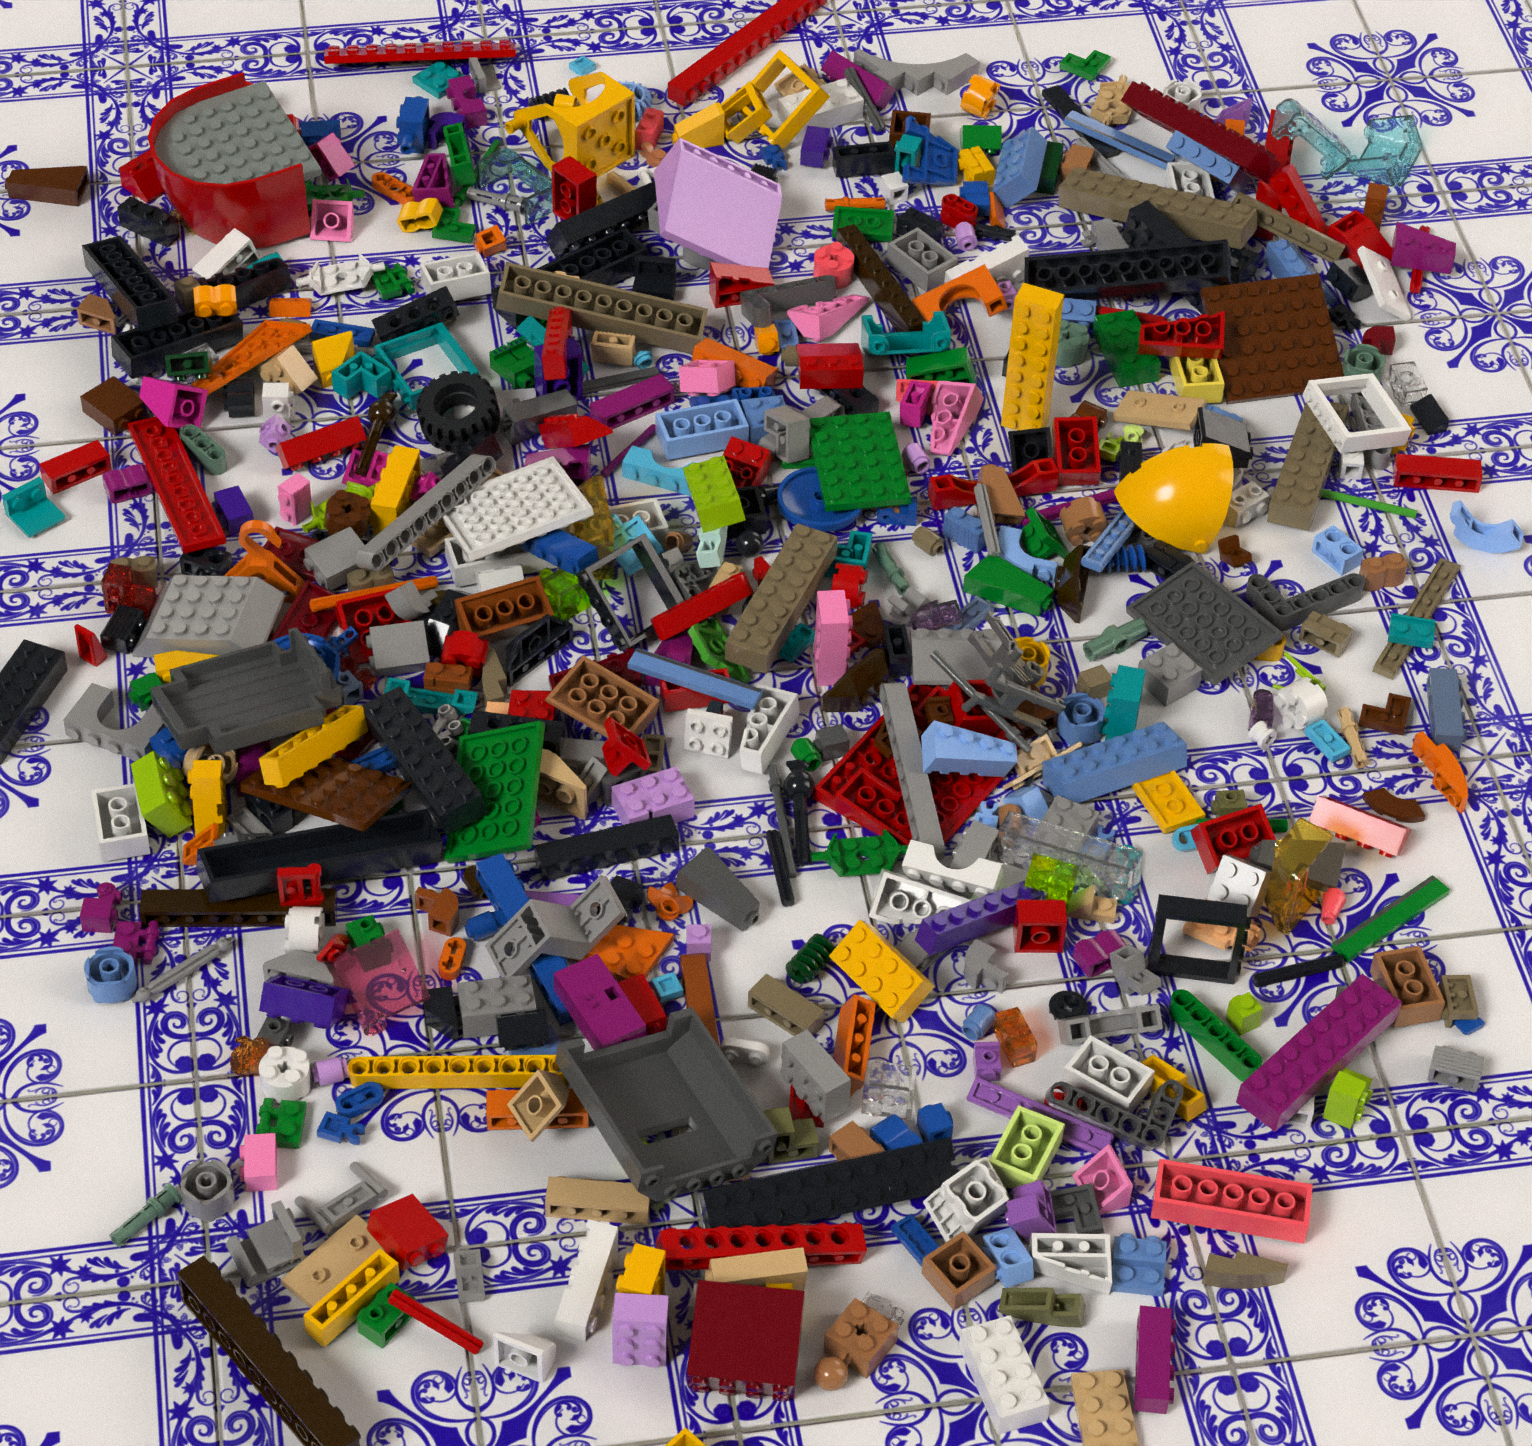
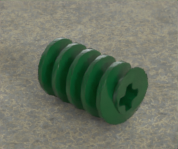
[785,933,835,984]

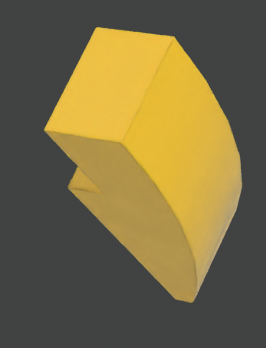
[1140,1054,1207,1122]

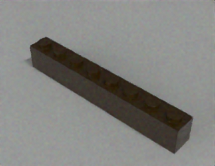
[836,224,925,332]
[139,888,337,927]

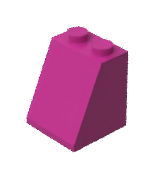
[139,376,208,429]

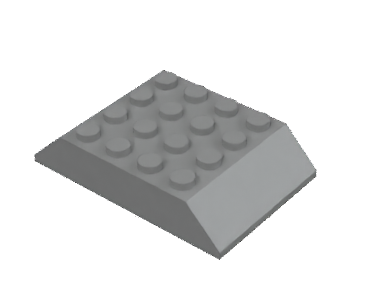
[132,575,285,657]

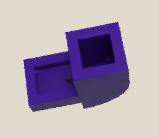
[426,112,466,150]

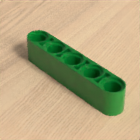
[1168,989,1263,1082]

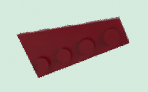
[548,646,642,691]

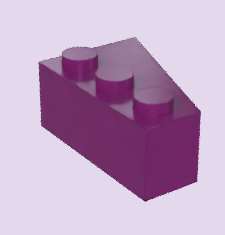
[411,153,455,208]
[1391,222,1456,274]
[524,444,591,492]

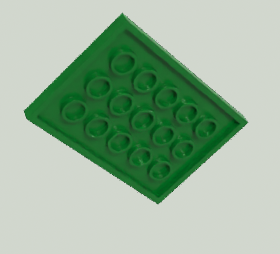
[809,411,911,512]
[444,720,545,864]

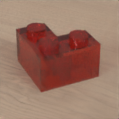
[101,563,157,620]

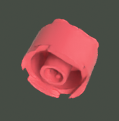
[813,242,854,289]

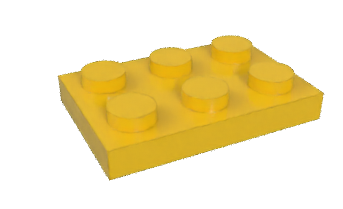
[1130,770,1206,834]

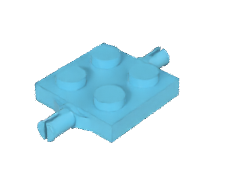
[603,514,665,577]

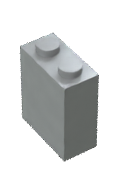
[303,527,365,591]
[366,620,430,677]

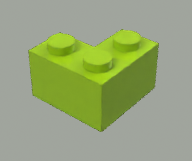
[1323,1067,1373,1130]

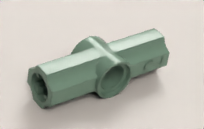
[1083,618,1148,661]

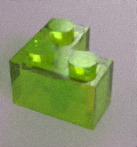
[1024,853,1079,912]

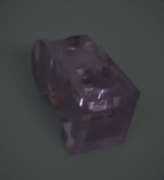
[1248,689,1274,731]

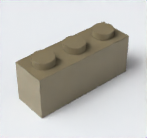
[748,974,825,1036]

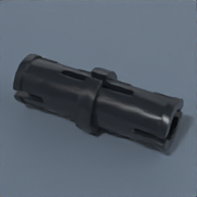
[975,223,1016,241]

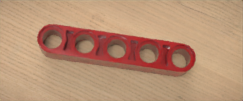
[650,572,754,641]

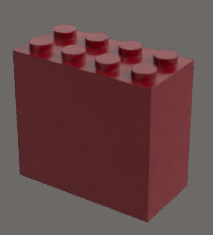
[687,1280,805,1402]

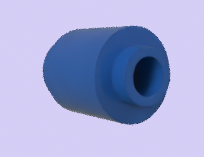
[464,911,502,942]

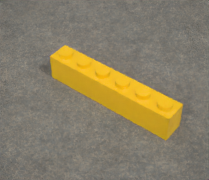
[259,705,368,788]

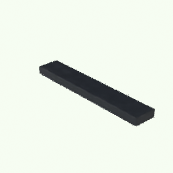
[1042,85,1118,159]

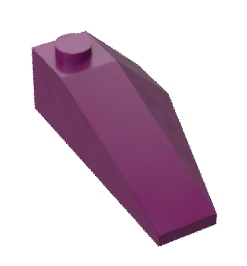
[644,623,698,687]

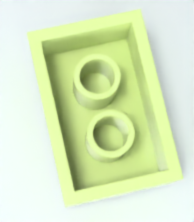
[989,1105,1065,1189]

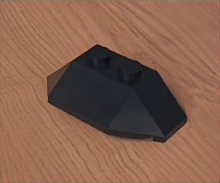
[411,589,472,658]
[506,614,573,687]

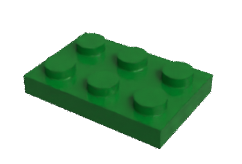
[832,206,894,242]

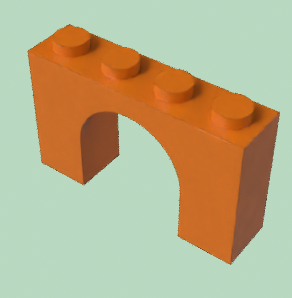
[912,264,1008,336]

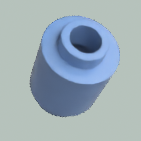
[961,1004,996,1041]

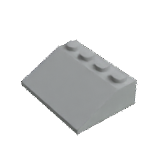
[910,628,1002,685]

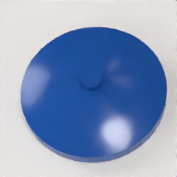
[777,466,863,532]

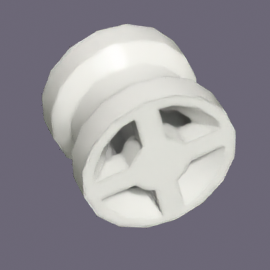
[1248,721,1277,750]

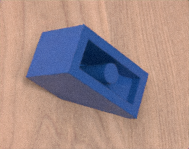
[301,120,341,147]

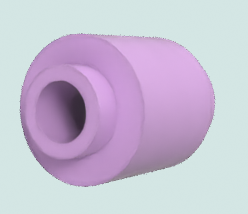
[954,222,978,251]
[902,443,930,474]
[311,1057,349,1086]

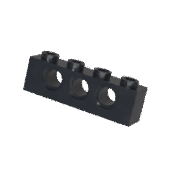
[371,286,460,343]
[817,386,879,415]
[468,710,565,757]

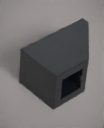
[422,986,462,1041]

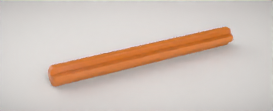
[309,576,438,612]

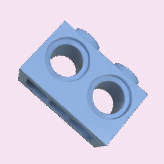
[1312,525,1364,576]
[981,1227,1034,1288]

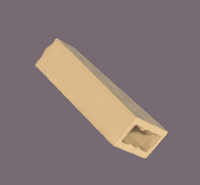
[705,1247,808,1291]

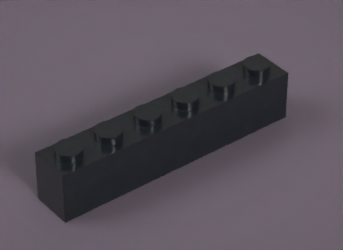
[534,814,679,881]

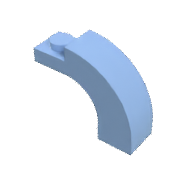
[1450,500,1524,553]
[998,525,1058,584]

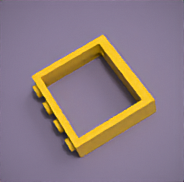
[739,49,830,149]

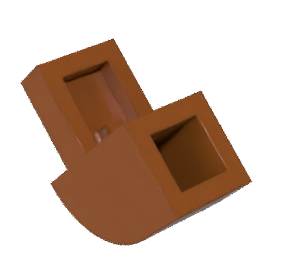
[415,887,459,937]

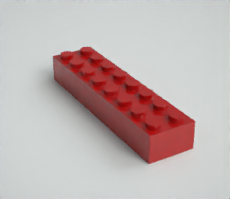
[1251,109,1297,240]

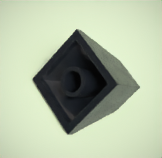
[1008,427,1053,473]

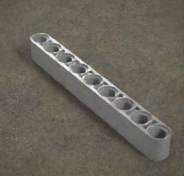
[355,454,496,571]
[880,683,945,860]

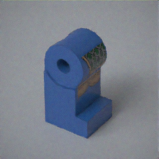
[877,497,917,526]

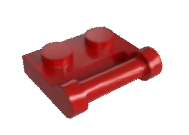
[277,863,325,906]

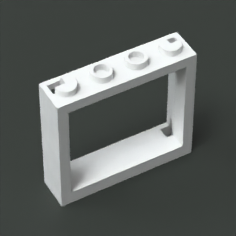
[1302,373,1412,453]

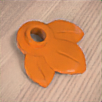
[647,882,693,921]

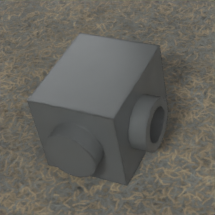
[813,724,850,762]

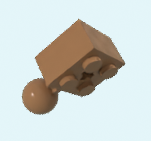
[814,1298,899,1391]

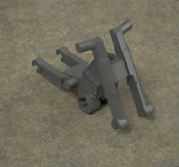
[961,610,1066,736]

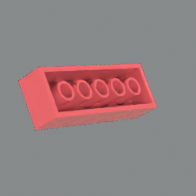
[1151,1159,1313,1244]

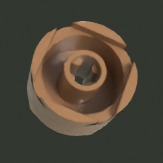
[1059,497,1108,547]

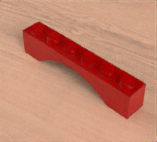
[542,307,573,380]
[928,457,1059,511]

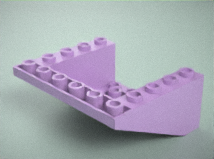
[654,138,782,269]

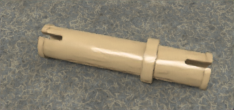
[1337,707,1369,769]

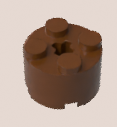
[324,490,370,539]

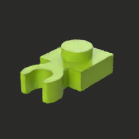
[1099,433,1123,462]

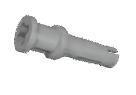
[466,187,527,214]

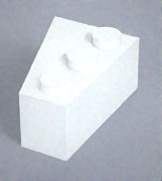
[192,228,261,280]
[1029,1233,1112,1295]

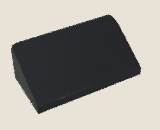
[1410,394,1449,435]

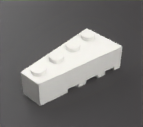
[739,684,800,775]

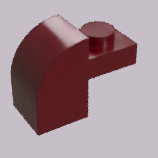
[1361,326,1396,355]

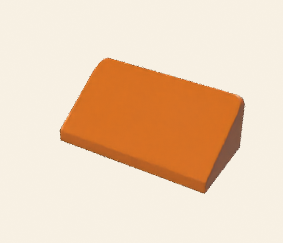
[989,192,1006,229]
[269,298,312,317]

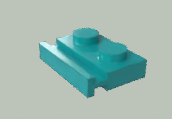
[1387,613,1436,649]

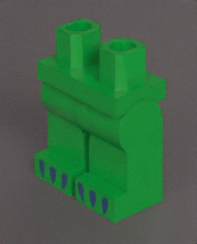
[489,336,535,390]

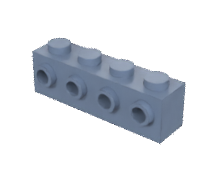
[1426,668,1467,751]

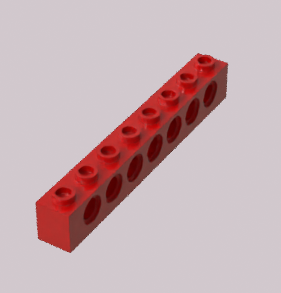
[655,1222,867,1271]

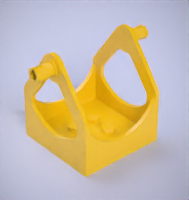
[504,72,635,178]

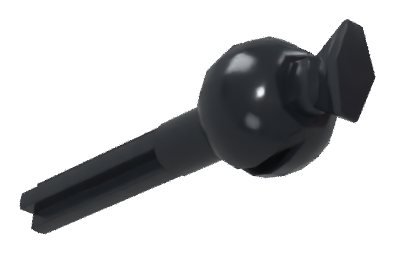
[783,759,815,867]

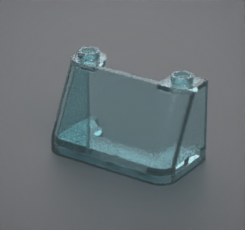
[1271,98,1351,181]
[1345,115,1422,187]

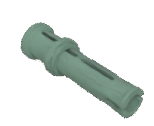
[109,1183,182,1248]

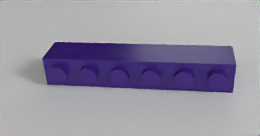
[915,880,1042,956]

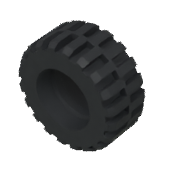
[416,371,501,453]

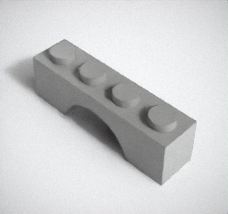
[1057,1004,1163,1045]

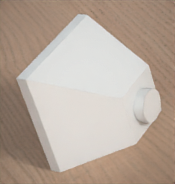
[493,1332,557,1383]

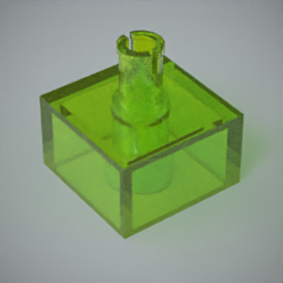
[539,567,591,621]

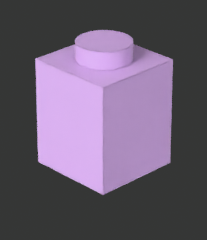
[686,924,711,961]

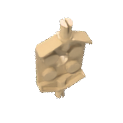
[1090,75,1132,126]

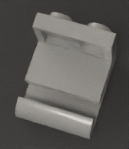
[226,1200,306,1287]

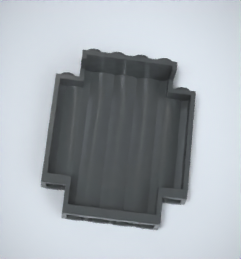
[150,627,344,755]

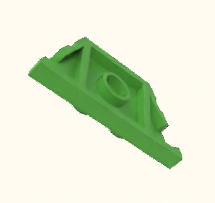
[688,618,751,684]

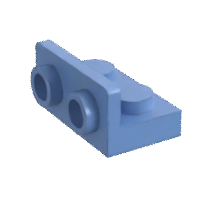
[1061,298,1096,329]

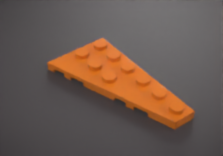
[191,320,312,396]
[569,925,674,981]

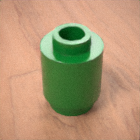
[790,738,822,772]

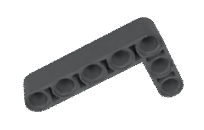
[740,275,837,328]
[1245,573,1365,632]
[1045,1079,1184,1151]

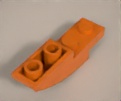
[1412,731,1468,813]

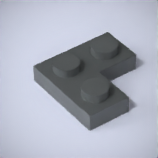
[1050,1183,1104,1234]

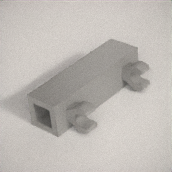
[1081,218,1129,251]

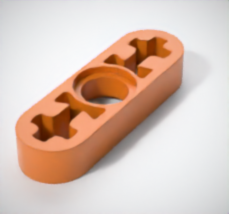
[372,172,415,205]

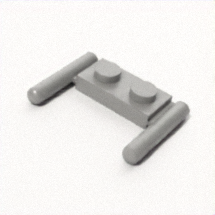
[294,1162,388,1234]

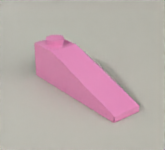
[930,381,984,456]

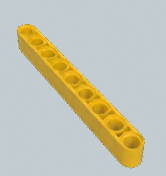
[347,1055,569,1089]

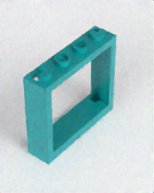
[373,322,479,411]

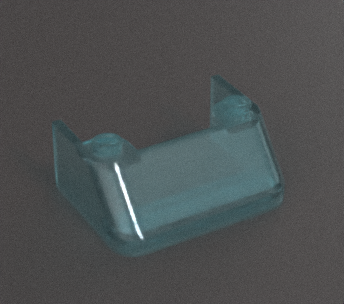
[476,148,553,225]

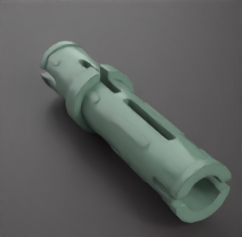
[872,542,910,595]

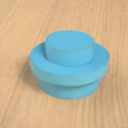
[633,350,653,369]

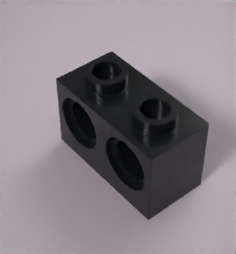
[179,547,233,576]
[244,793,293,836]

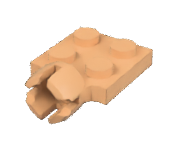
[1183,898,1260,952]

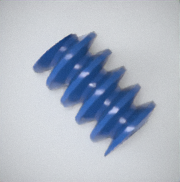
[1101,544,1146,573]

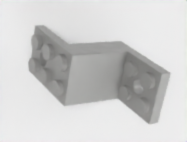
[485,875,627,978]

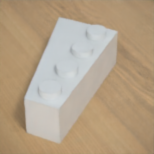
[944,234,1029,301]
[555,1219,621,1342]

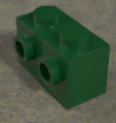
[165,351,213,382]

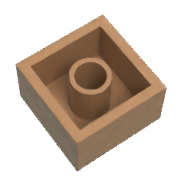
[921,1231,997,1311]

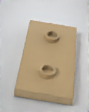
[1112,390,1206,430]
[281,1214,386,1309]

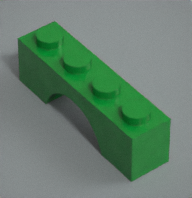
[443,122,476,187]

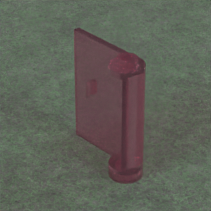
[333,929,430,1036]

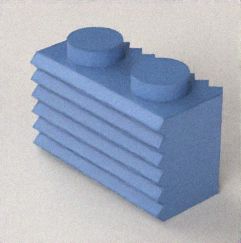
[942,506,986,554]

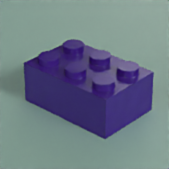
[534,337,583,401]
[259,974,349,1029]

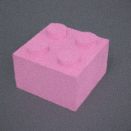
[679,359,736,396]

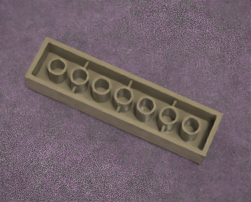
[1267,402,1349,531]
[725,523,838,674]

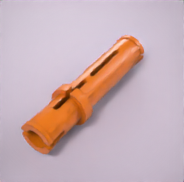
[825,196,885,212]

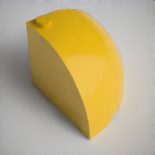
[1114,443,1233,554]

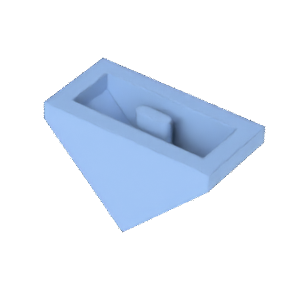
[1003,786,1049,829]

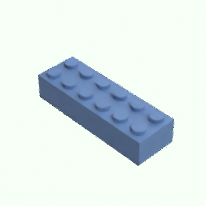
[1042,721,1187,803]

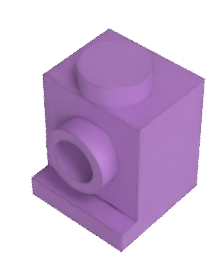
[973,1042,1002,1082]

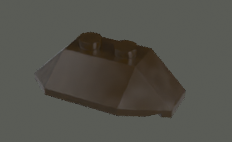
[1054,544,1091,624]
[822,647,889,712]

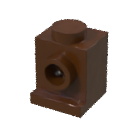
[923,696,954,728]

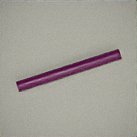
[600,424,655,478]

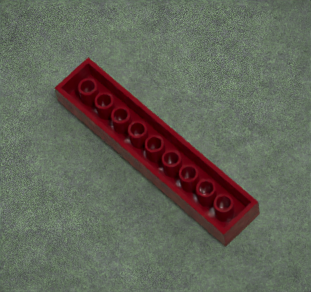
[1120,81,1281,184]

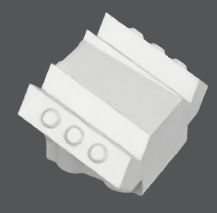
[923,1157,1011,1242]

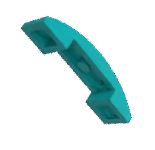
[384,677,478,715]

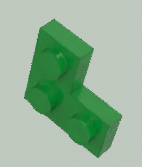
[1059,50,1111,81]
[432,206,476,243]

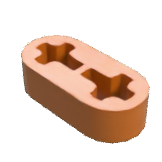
[438,937,466,980]

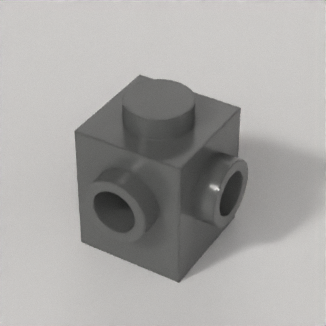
[256,1016,294,1055]

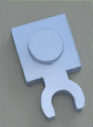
[974,801,999,829]

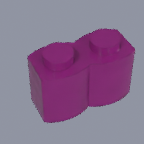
[102,464,153,503]
[1073,930,1127,977]

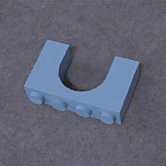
[1166,130,1251,193]

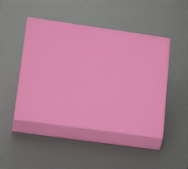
[310,199,355,242]
[1072,1144,1133,1215]

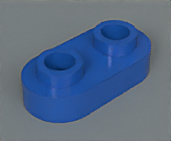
[335,1082,384,1119]

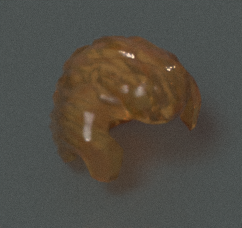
[230,1036,269,1076]

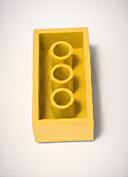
[369,445,421,536]
[829,919,935,1023]

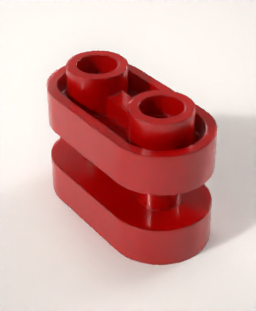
[940,194,978,231]

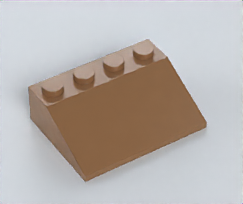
[545,655,660,739]

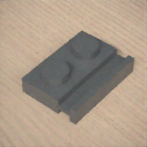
[602,763,646,807]

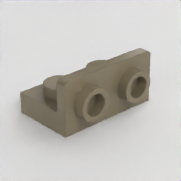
[1438,975,1479,1028]

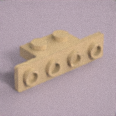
[1002,734,1082,790]

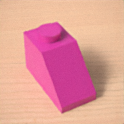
[900,380,931,428]

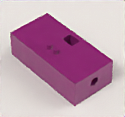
[554,954,646,1050]

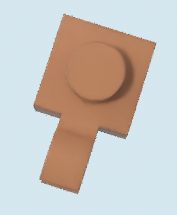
[640,141,667,168]

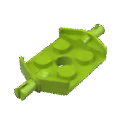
[302,481,380,533]

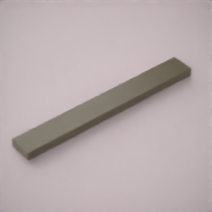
[1372,558,1461,680]

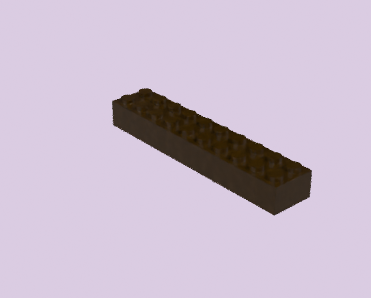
[177,1255,361,1446]

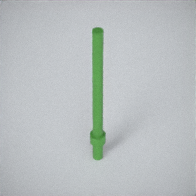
[1321,489,1417,519]

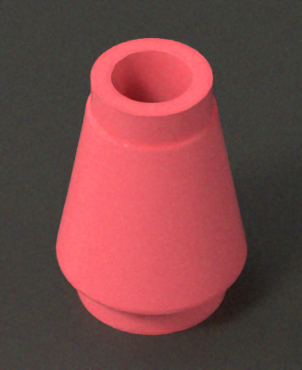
[1321,888,1346,925]

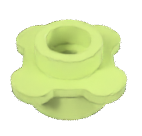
[1122,424,1144,442]

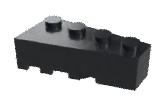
[197,257,292,310]

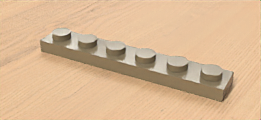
[1232,191,1345,263]

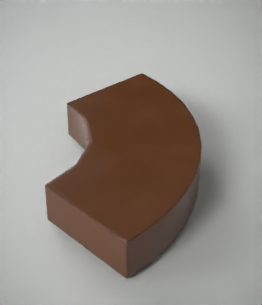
[1362,788,1425,823]

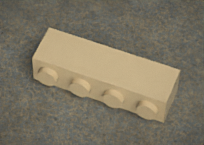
[545,1176,651,1225]

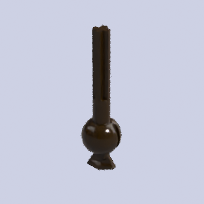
[355,392,398,477]

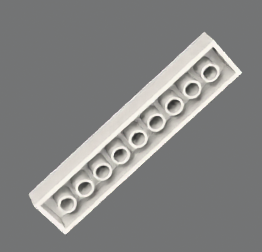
[444,498,668,587]

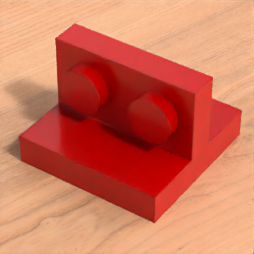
[602,716,651,777]

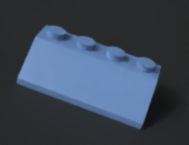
[1264,239,1337,305]

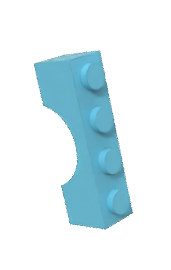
[622,445,695,496]

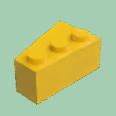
[188,760,228,839]

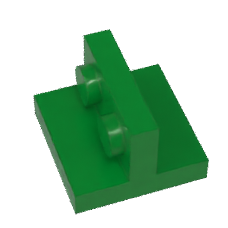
[1021,506,1069,560]

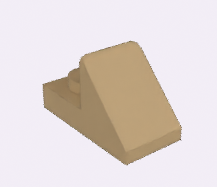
[1067,885,1117,924]

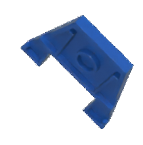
[902,115,959,186]

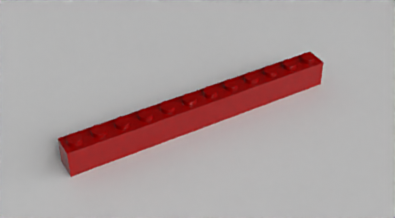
[667,0,827,107]

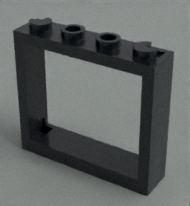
[575,533,684,652]
[1147,894,1251,985]

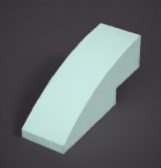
[696,526,727,568]

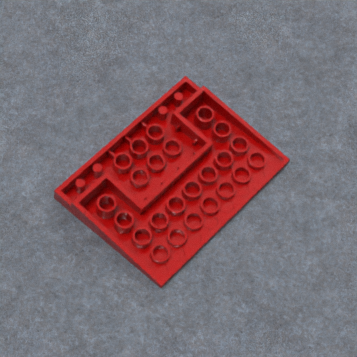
[811,683,1020,845]

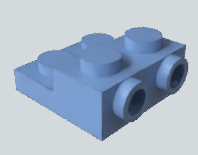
[1110,1233,1167,1297]

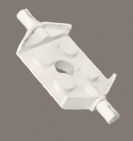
[296,253,385,296]

